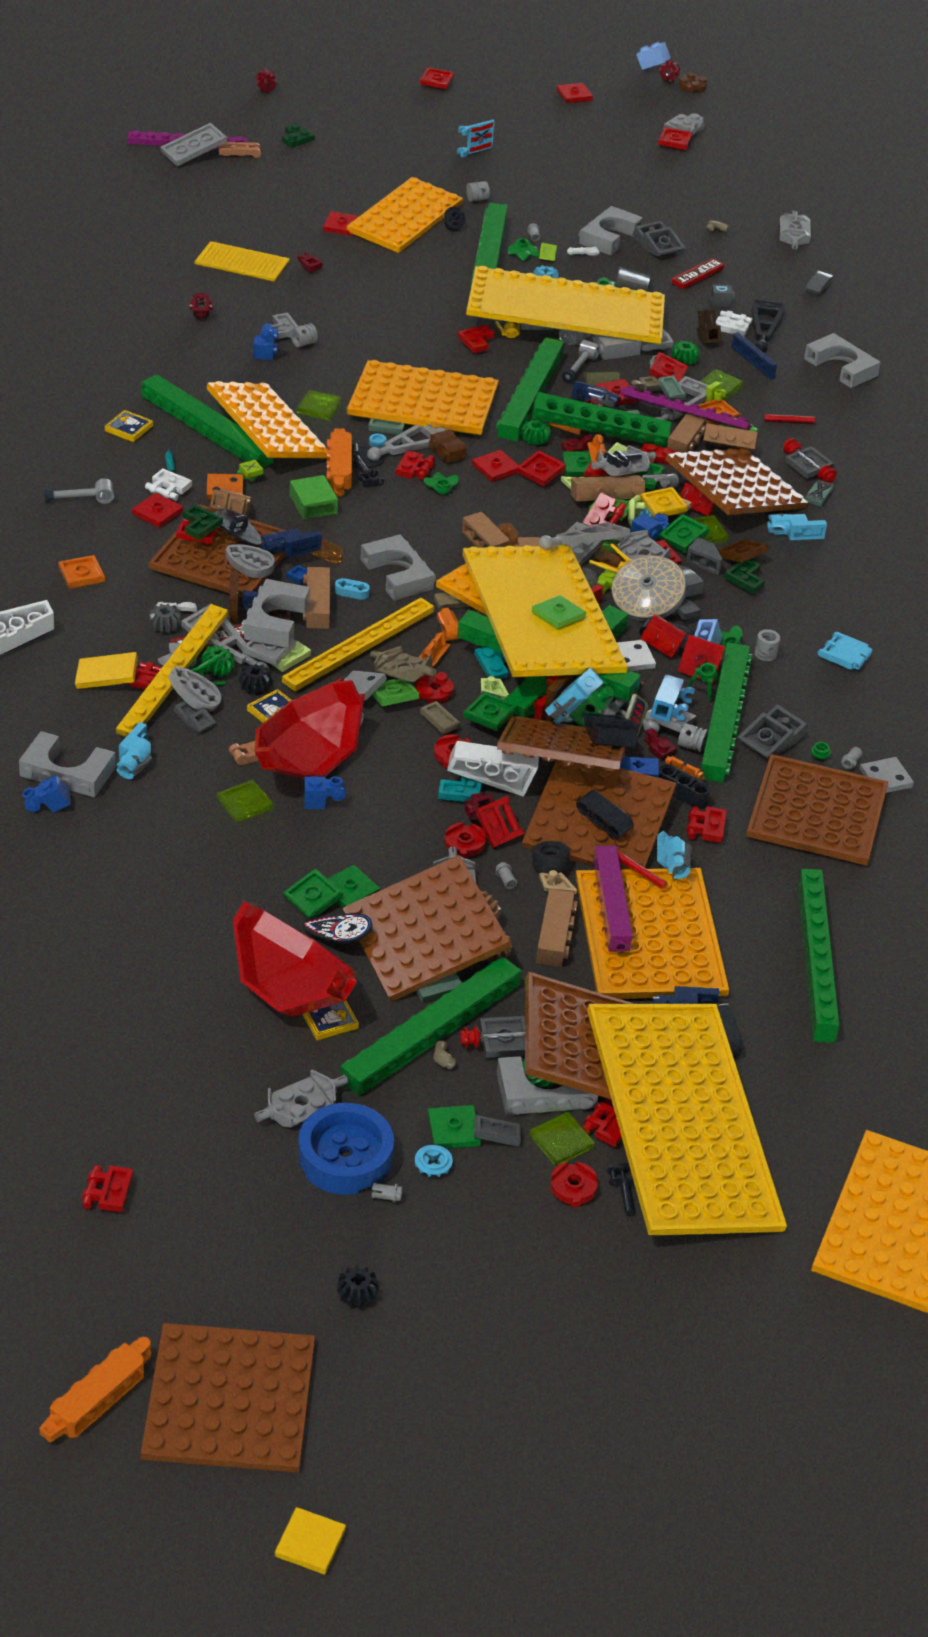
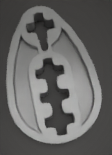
[226,544,275,578]
[168,666,221,713]

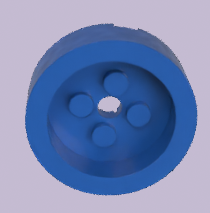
[298,1103,394,1195]

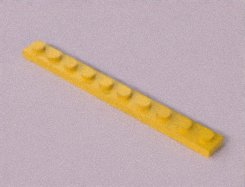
[282,598,434,692]
[116,604,228,737]

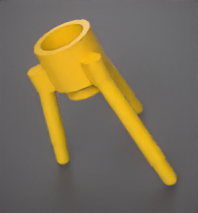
[495,321,520,338]
[589,544,632,573]

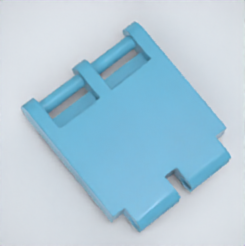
[818,632,873,669]

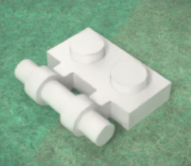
[716,310,752,337]
[145,468,192,501]

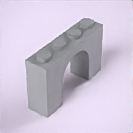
[579,206,643,255]
[584,333,641,360]
[804,333,881,388]
[361,534,436,601]
[241,579,310,648]
[19,731,116,798]
[497,1056,598,1115]

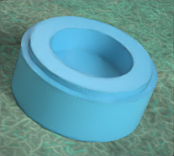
[369,434,387,449]

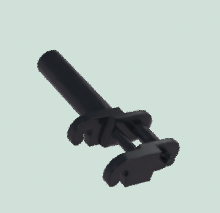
[603,451,642,468]
[353,455,385,487]
[607,1162,634,1216]

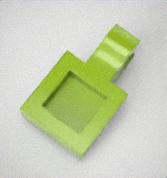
[597,570,617,594]

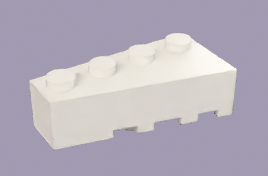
[0,600,54,655]
[447,741,539,797]

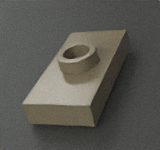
[434,593,470,611]
[420,701,460,734]

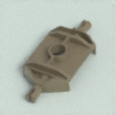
[370,646,437,682]

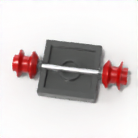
[783,438,837,483]
[460,1016,525,1058]

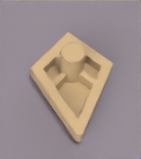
[539,870,577,894]

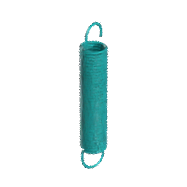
[165,449,176,473]

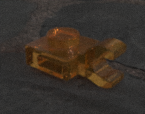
[496,523,518,547]
[594,547,625,568]

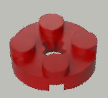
[415,672,454,704]
[434,735,472,769]
[444,823,486,859]
[550,1162,598,1208]

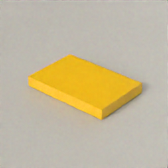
[75,652,138,689]

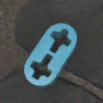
[335,578,370,600]

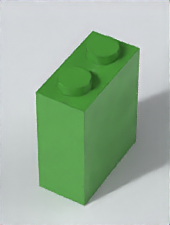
[290,475,338,520]

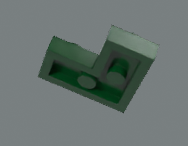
[282,123,315,148]
[183,504,223,540]
[724,559,765,594]

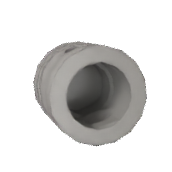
[466,181,490,202]
[291,323,318,348]
[755,629,780,661]
[678,723,708,752]

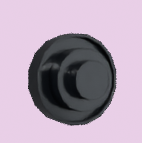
[443,207,466,230]

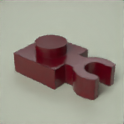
[297,251,323,272]

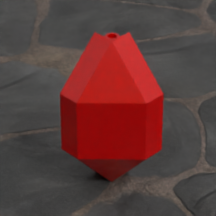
[255,678,365,779]
[233,901,357,1017]

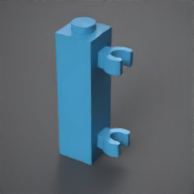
[650,674,695,722]

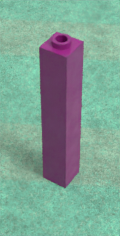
[593,846,632,952]

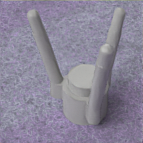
[642,473,679,488]

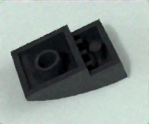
[582,712,637,747]

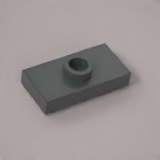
[473,1115,521,1147]

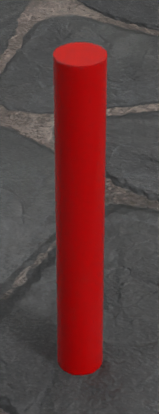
[764,414,815,423]
[617,850,667,889]

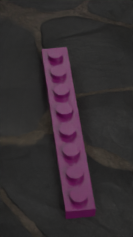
[127,130,247,149]
[620,386,752,431]

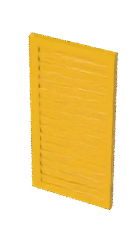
[194,241,290,282]

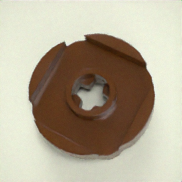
[679,72,707,93]

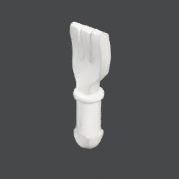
[567,247,600,256]
[156,602,197,612]

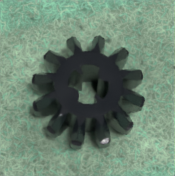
[239,664,272,694]
[337,1265,379,1309]

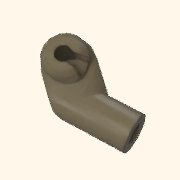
[706,220,729,233]
[433,1041,456,1069]

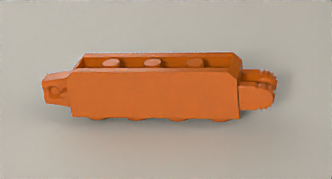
[327,428,352,497]
[39,1337,151,1443]

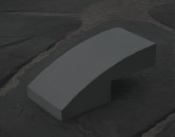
[805,271,833,296]
[672,598,700,620]
[174,701,216,732]

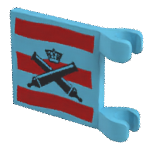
[457,120,494,158]

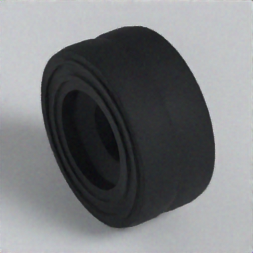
[532,841,570,873]

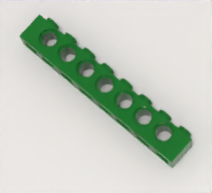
[532,392,671,448]

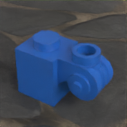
[253,323,278,360]
[630,514,670,540]
[22,775,71,813]
[304,777,346,809]

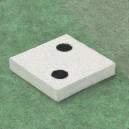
[617,640,656,671]

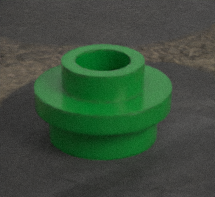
[811,742,831,760]

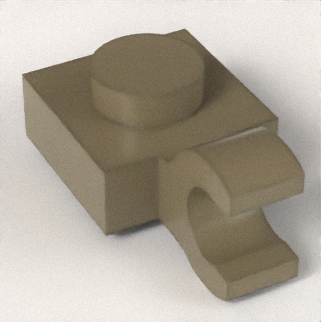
[631,376,661,392]

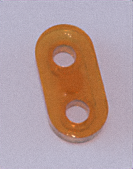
[311,539,344,563]

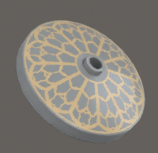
[612,556,686,622]

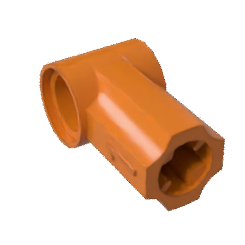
[437,608,461,641]

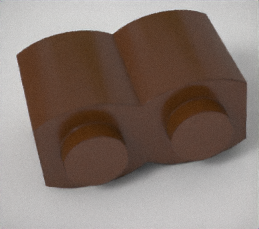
[429,430,467,463]

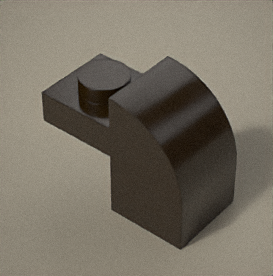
[697,309,722,343]

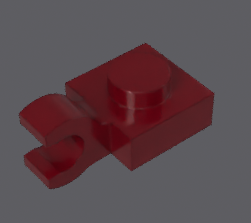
[561,435,593,452]
[644,728,677,761]

